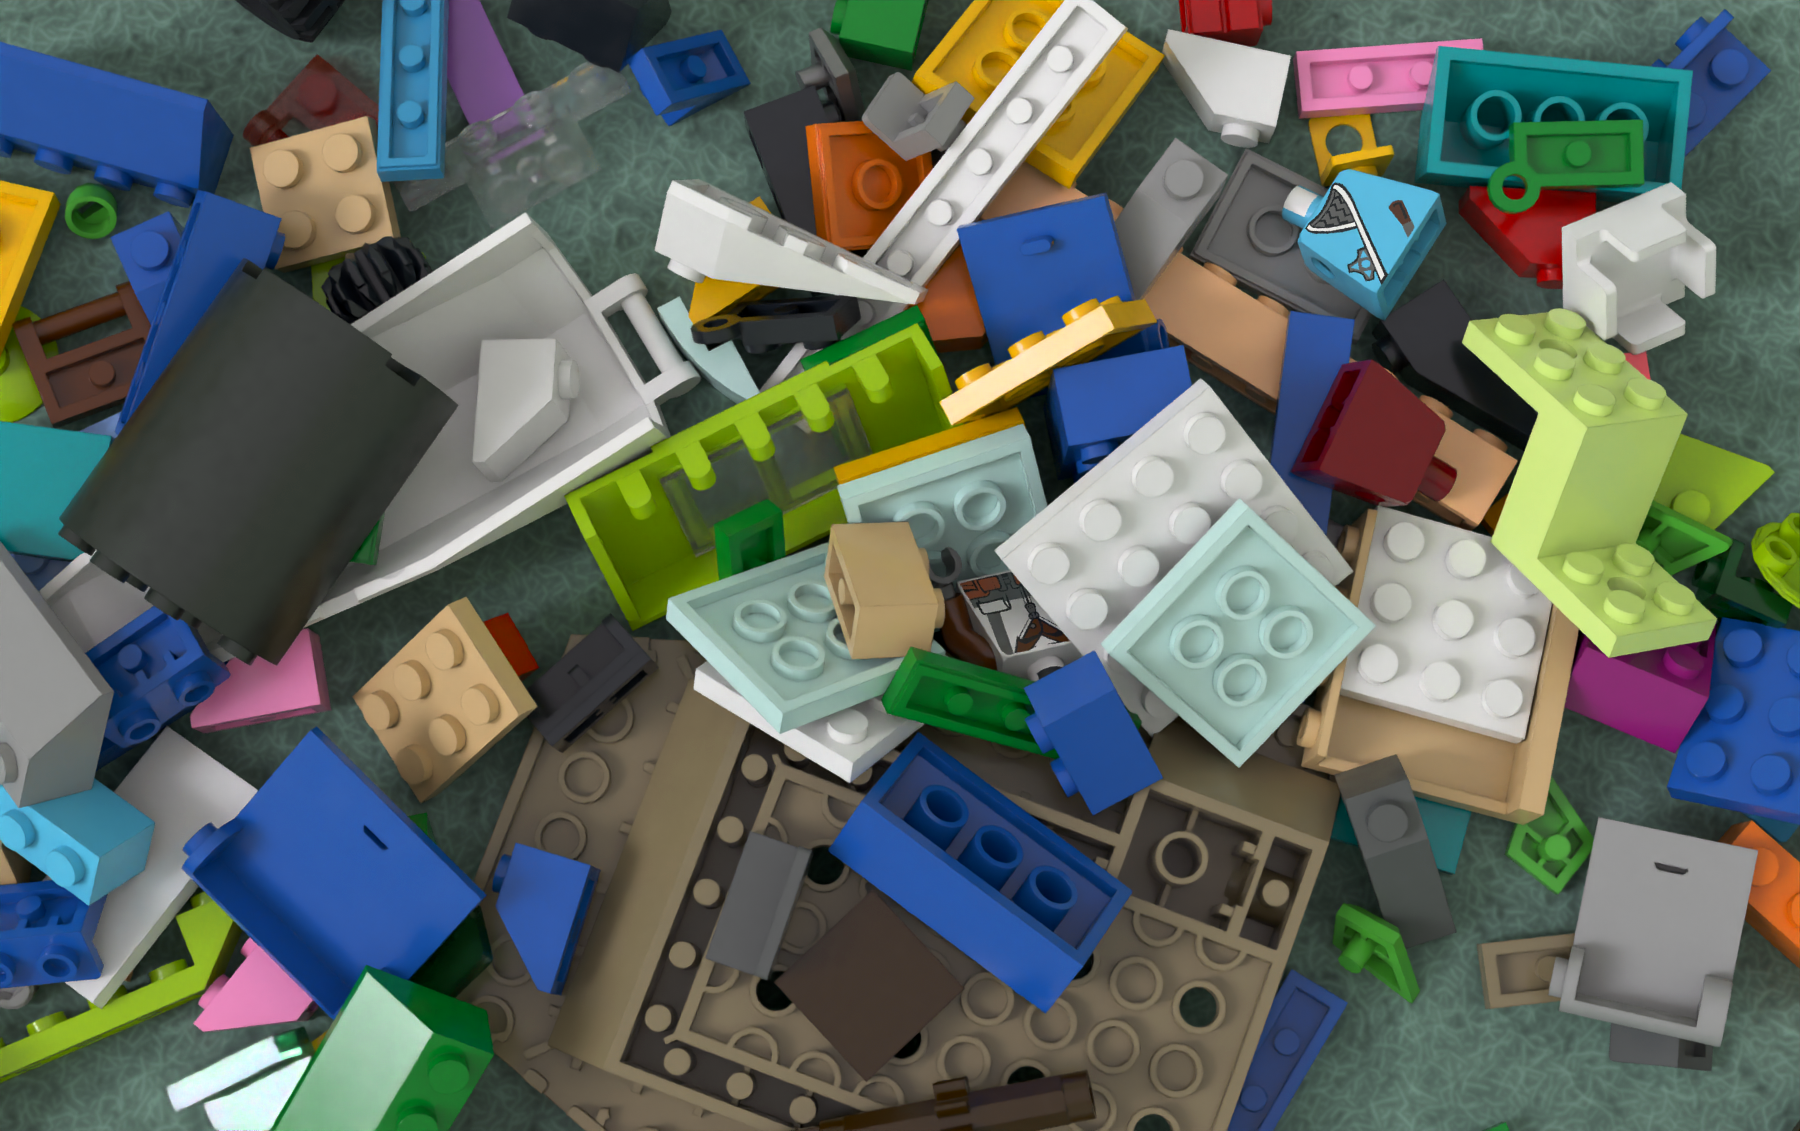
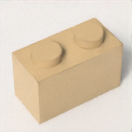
[824,522,945,659]

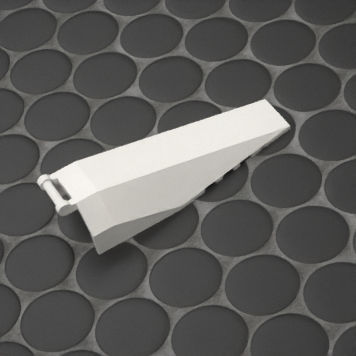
[39,212,701,662]

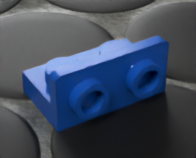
[1651,9,1771,157]
[85,606,231,748]
[0,880,108,989]

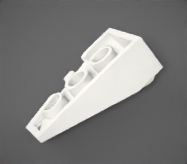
[655,179,928,304]

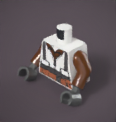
[928,547,1083,682]

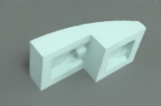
[657,296,760,404]

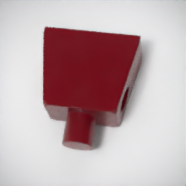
[1290,359,1457,507]

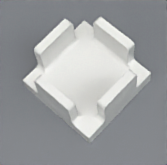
[1562,182,1716,355]

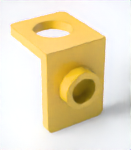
[1308,114,1394,187]

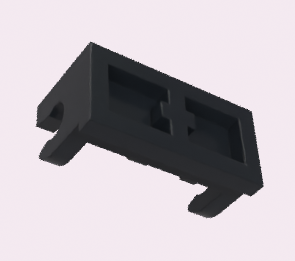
[527,613,659,753]

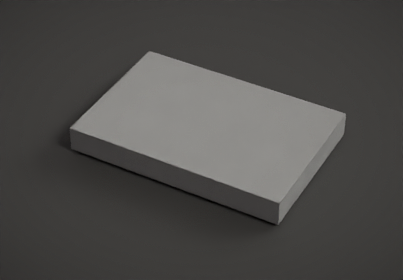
[1189,148,1371,344]

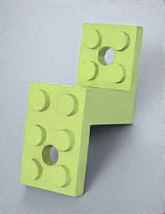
[1462,308,1717,658]

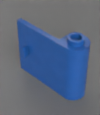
[957,192,1170,398]

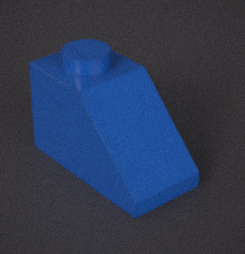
[492,843,601,996]

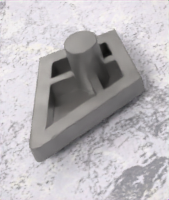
[796,27,865,122]

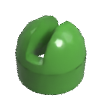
[65,183,118,239]

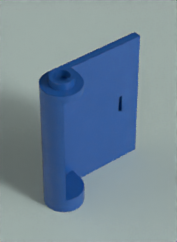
[182,726,487,1021]

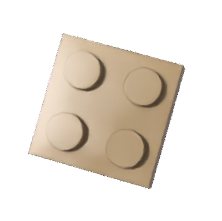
[250,116,401,273]

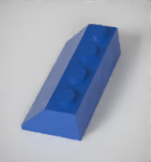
[0,42,234,208]
[828,732,1133,1014]

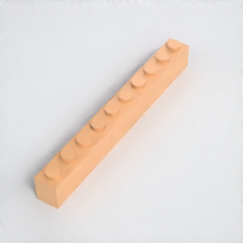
[977,161,1518,531]

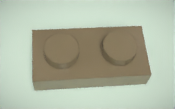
[1477,933,1575,1009]

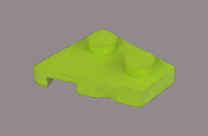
[1653,433,1775,530]

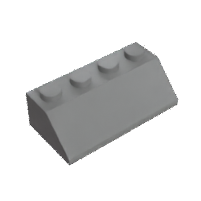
[0,541,114,808]

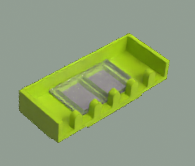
[564,323,963,631]

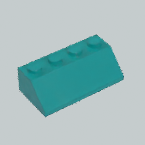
[1414,46,1693,203]

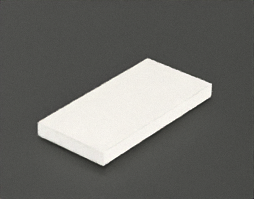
[43,726,258,1010]

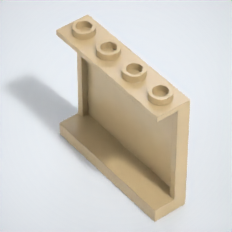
[1297,508,1579,825]

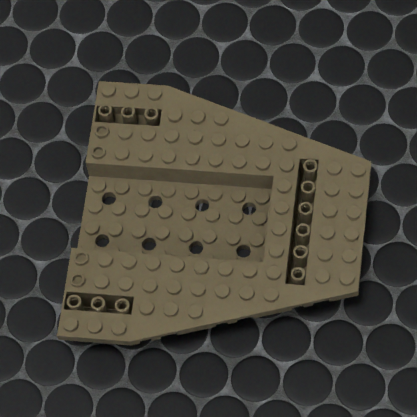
[431,634,1340,1131]

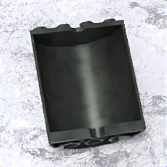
[58,258,459,666]

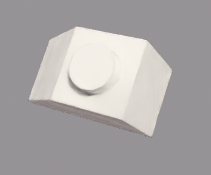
[1162,29,1291,148]
[472,338,580,482]

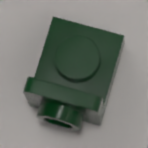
[1692,538,1793,628]

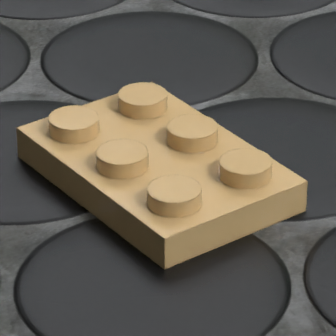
[352,597,538,803]

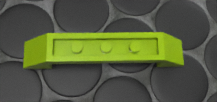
[0,892,242,1083]

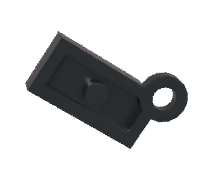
[690,295,861,354]

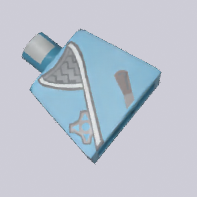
[1282,169,1447,321]

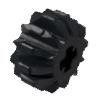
[322,236,433,325]

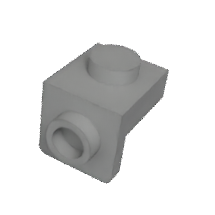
[862,72,975,161]

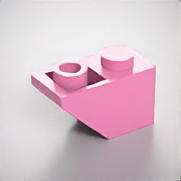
[193,937,319,1032]

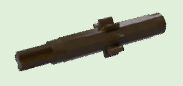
[790,1070,1097,1131]

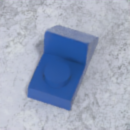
[626,29,751,126]

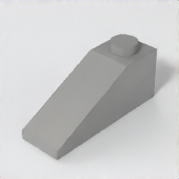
[1115,138,1228,300]

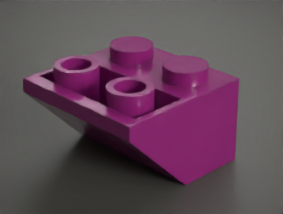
[1564,624,1717,753]

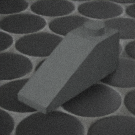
[1334,754,1456,949]

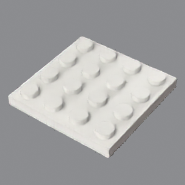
[994,378,1353,737]

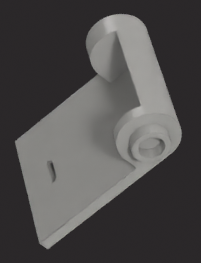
[1548,817,1758,1047]

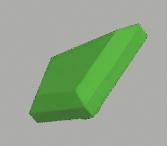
[1636,500,1733,576]
[1504,776,1594,895]
[1332,903,1420,1003]

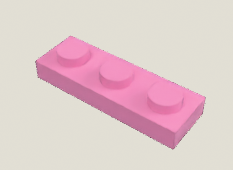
[1293,38,1483,119]

